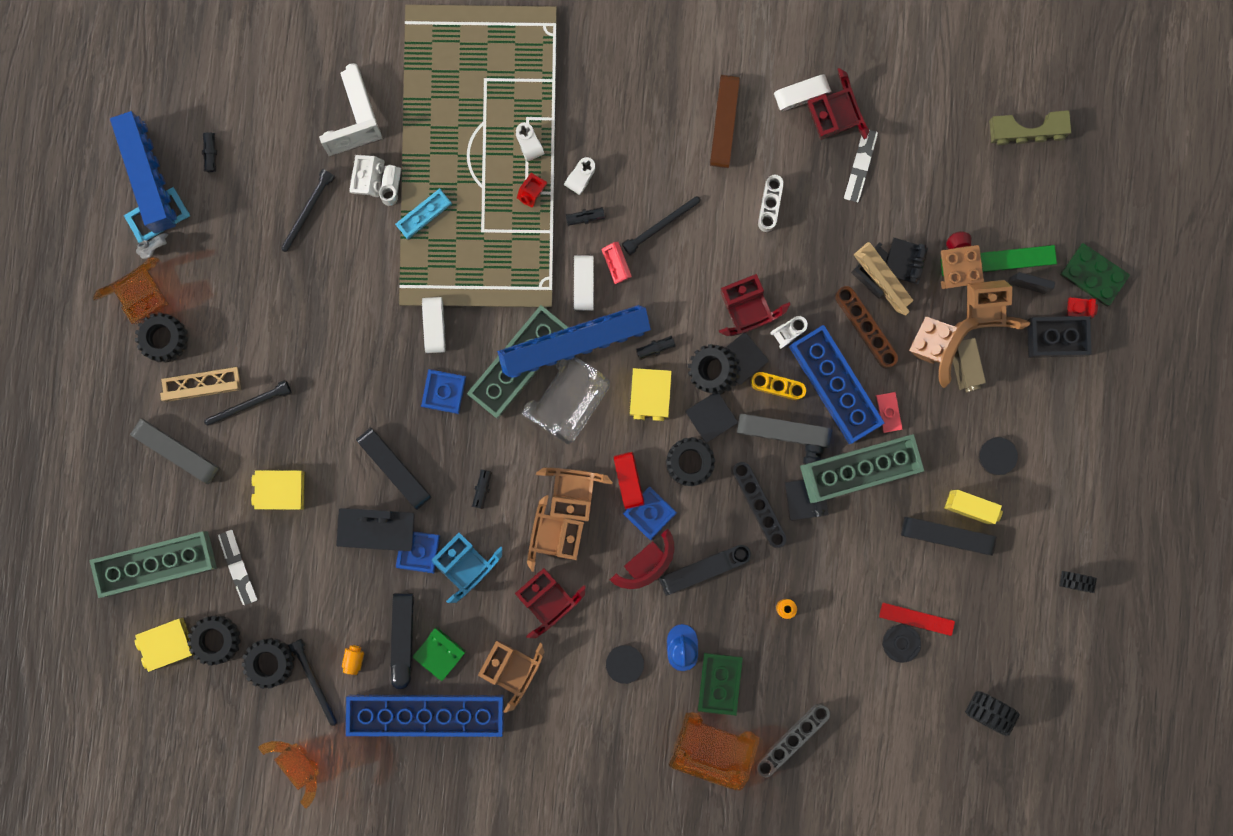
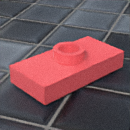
[601,242,632,284]
[876,392,903,433]

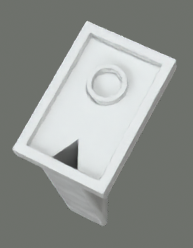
[319,63,383,156]

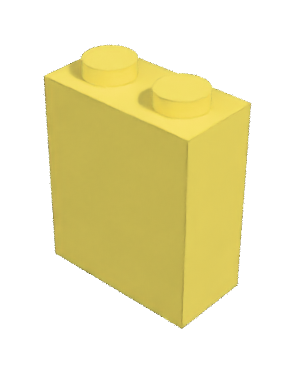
[630,368,671,421]
[251,471,305,510]
[944,490,1003,524]
[135,618,194,672]

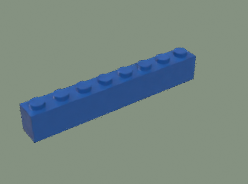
[497,305,651,378]

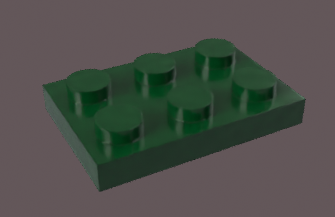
[1060,243,1130,307]
[698,653,743,716]

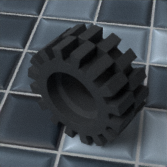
[1059,571,1097,593]

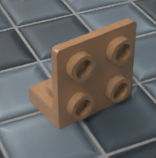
[941,245,984,289]

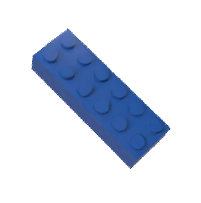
[110,111,177,234]
[789,325,885,444]

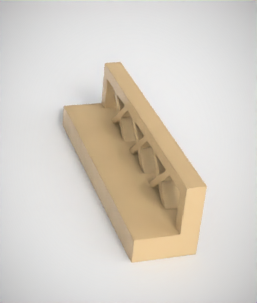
[854,242,914,316]
[160,367,241,402]

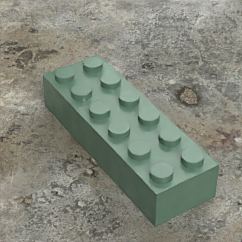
[467,305,568,419]
[800,434,924,503]
[89,531,217,598]

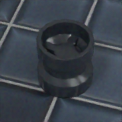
[803,444,824,464]

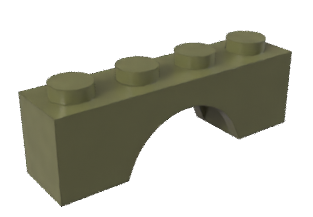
[989,111,1071,145]

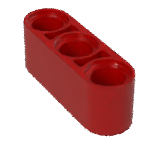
[614,452,645,509]

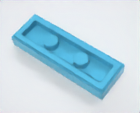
[395,188,452,240]

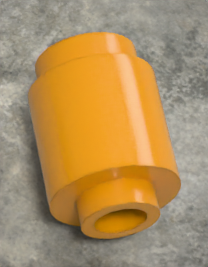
[776,599,797,619]
[342,645,364,675]

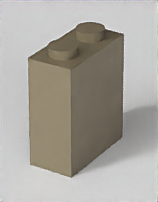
[953,338,986,393]

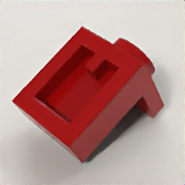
[517,173,547,207]
[1066,297,1098,319]

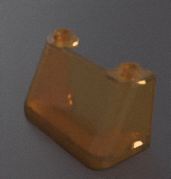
[669,712,760,790]

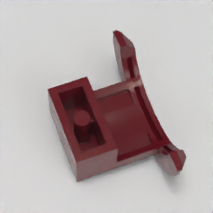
[807,68,870,140]
[719,274,790,336]
[609,529,674,589]
[515,568,586,638]

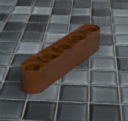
[710,75,740,168]
[835,286,898,368]

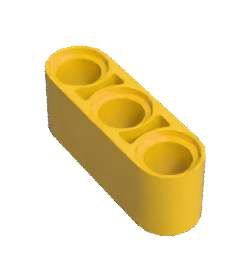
[750,372,806,400]

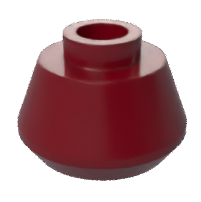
[946,231,972,249]

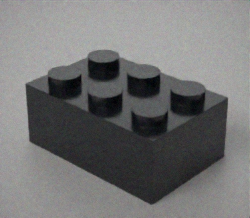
[1027,316,1092,358]

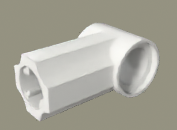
[379,165,401,206]

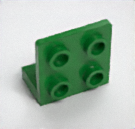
[413,627,467,681]

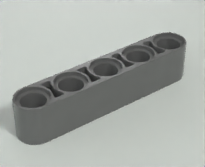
[737,414,832,448]
[130,418,220,485]
[755,704,830,778]

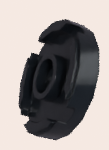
[979,437,1018,475]
[882,624,921,663]
[606,645,644,684]

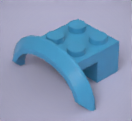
[432,533,502,603]

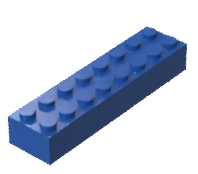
[346,695,504,737]

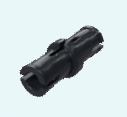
[202,132,217,172]
[565,207,605,226]
[636,336,676,360]
[472,469,492,509]

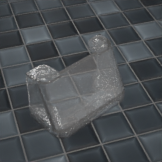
[521,357,610,444]

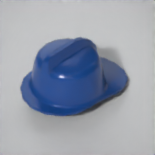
[667,624,698,671]

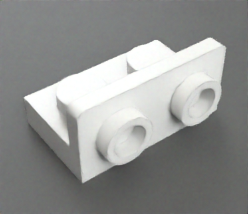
[349,155,385,197]

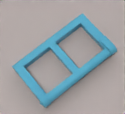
[124,187,190,243]

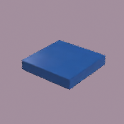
[421,369,466,414]
[623,486,677,541]
[396,532,440,573]

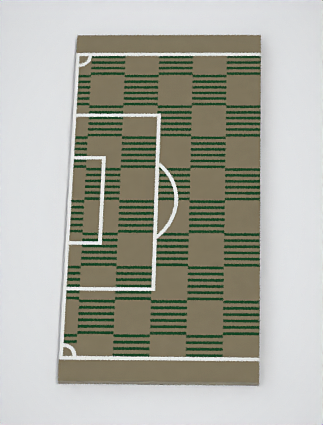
[399,5,557,308]

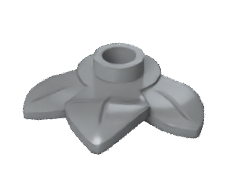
[136,233,168,259]

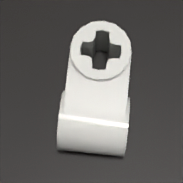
[516,122,544,162]
[564,157,595,195]
[770,316,807,349]

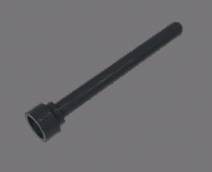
[281,169,336,252]
[621,196,701,256]
[204,380,292,426]
[288,638,337,726]

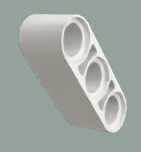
[774,74,832,111]
[758,175,783,232]
[574,255,594,310]
[422,297,446,353]

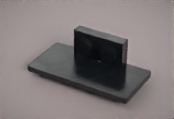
[336,508,415,551]

